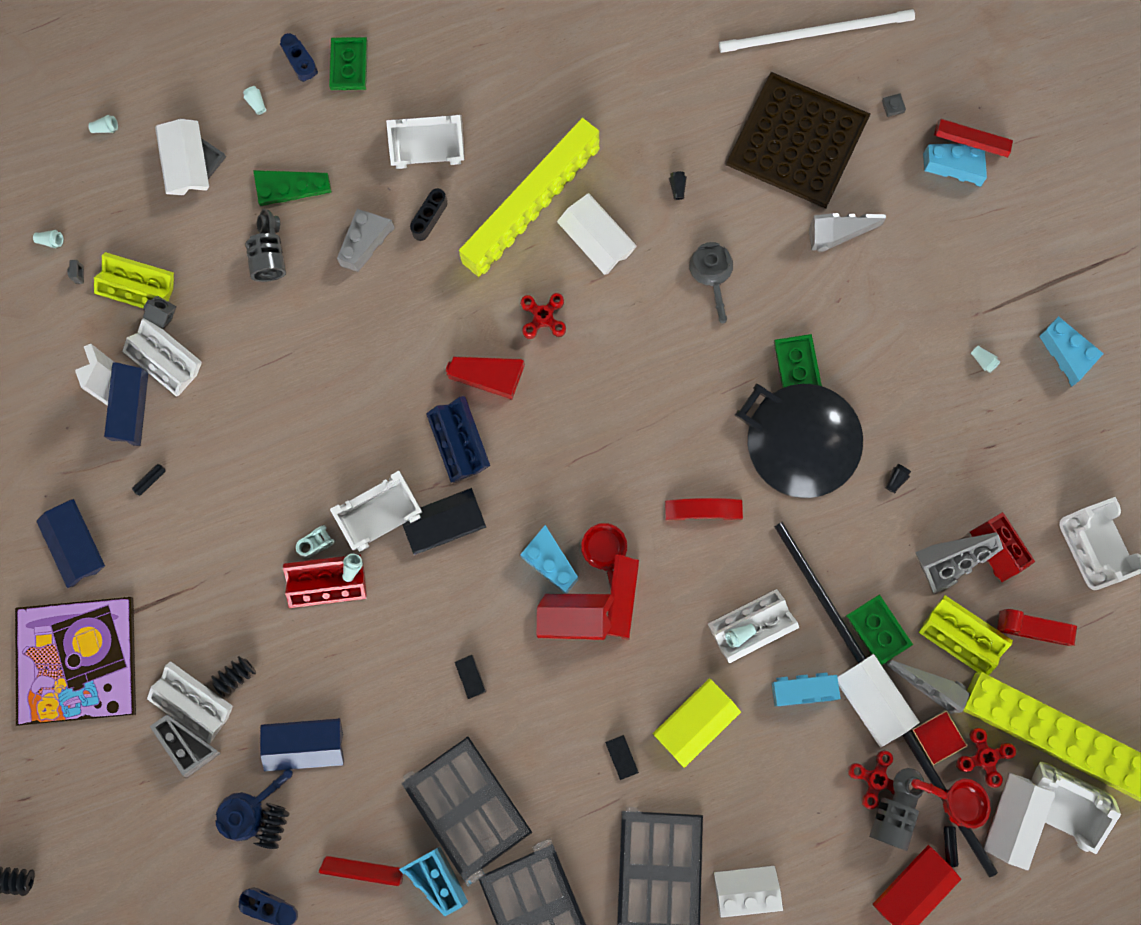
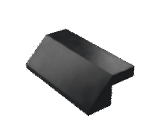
[402,488,487,555]

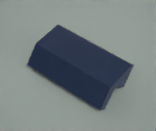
[104,362,149,446]
[426,396,491,483]
[36,499,105,588]
[260,718,344,772]

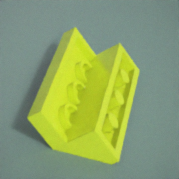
[94,252,174,308]
[919,595,1013,675]
[652,678,741,768]

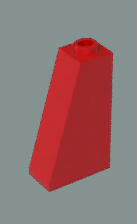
[446,357,525,400]

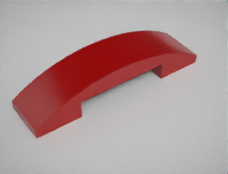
[665,498,743,520]

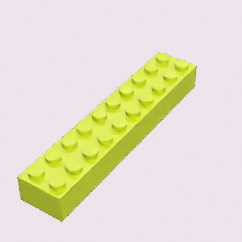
[459,117,600,277]
[963,672,1141,802]

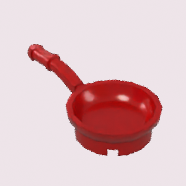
[581,523,627,593]
[911,779,991,829]

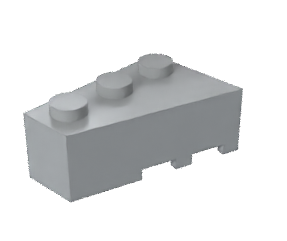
[337,209,395,272]
[150,715,221,778]

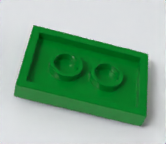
[329,37,368,90]
[774,334,822,388]
[846,594,913,665]

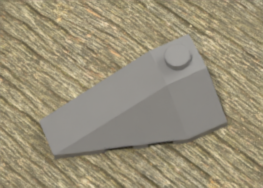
[809,213,886,252]
[916,532,1003,594]
[885,660,970,714]

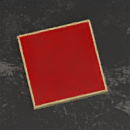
[911,710,967,766]

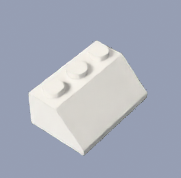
[714,866,783,918]

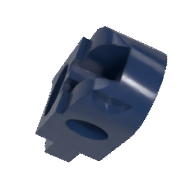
[280,33,318,82]
[238,887,298,925]

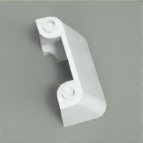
[386,115,465,169]
[330,471,422,552]
[1060,497,1141,590]
[1031,762,1121,854]

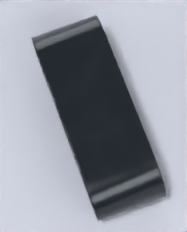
[410,188,448,241]

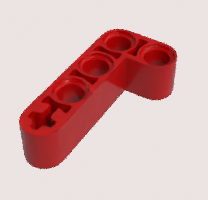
[997,609,1077,646]

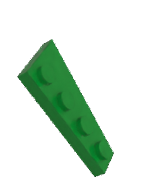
[253,170,332,206]

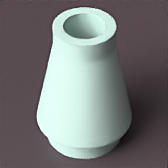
[243,86,266,115]
[89,115,118,133]
[33,230,64,248]
[971,345,1000,373]
[342,553,363,582]
[725,624,756,648]

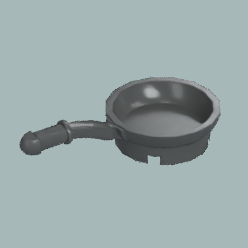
[689,242,733,324]

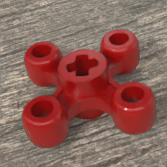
[520,293,566,339]
[956,728,1016,788]
[848,750,895,809]

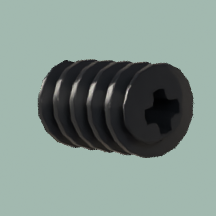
[211,656,256,698]
[253,803,290,849]
[0,866,35,896]

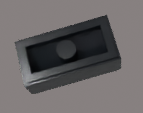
[455,655,487,699]
[605,735,639,780]

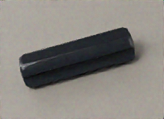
[132,464,166,496]
[944,826,959,867]

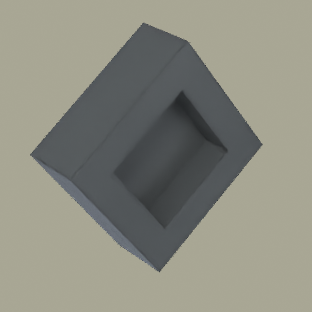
[882,93,906,117]
[67,260,84,284]

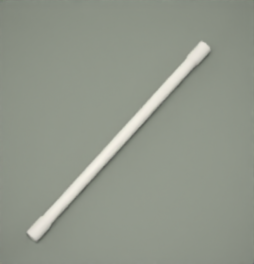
[719,9,915,53]

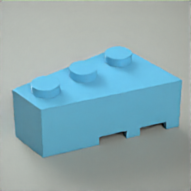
[923,144,987,187]
[1039,316,1104,387]
[520,525,578,594]
[771,672,841,707]
[399,846,468,916]

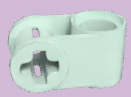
[296,525,335,559]

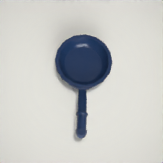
[215,769,293,841]

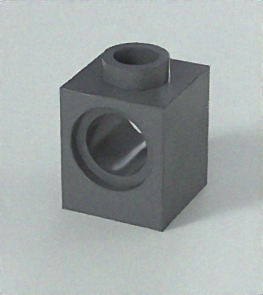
[143,296,177,328]

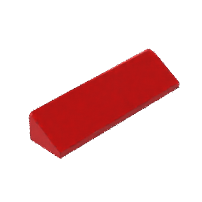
[319,856,404,886]

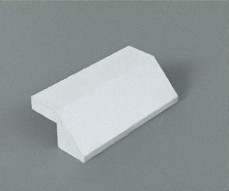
[155,119,209,195]
[557,193,637,275]
[122,318,202,397]
[75,344,114,406]
[708,589,799,663]
[838,654,920,748]
[147,661,233,744]
[983,773,1055,870]

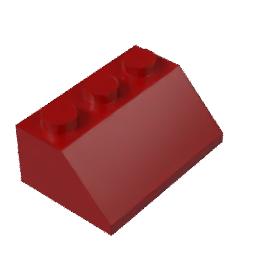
[969,512,1035,582]

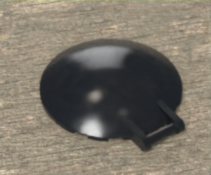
[735,383,863,498]

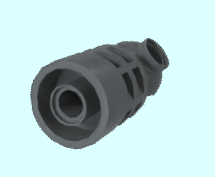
[245,208,286,282]
[869,768,924,851]

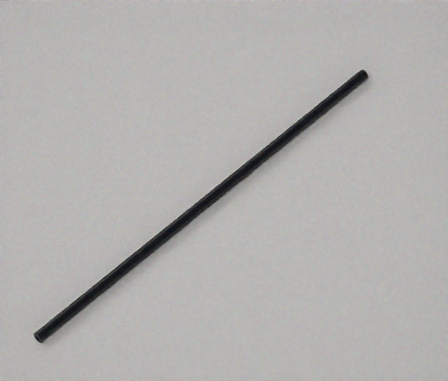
[774,522,998,878]

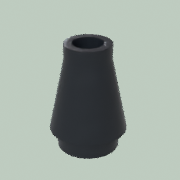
[669,171,687,200]
[885,464,911,494]

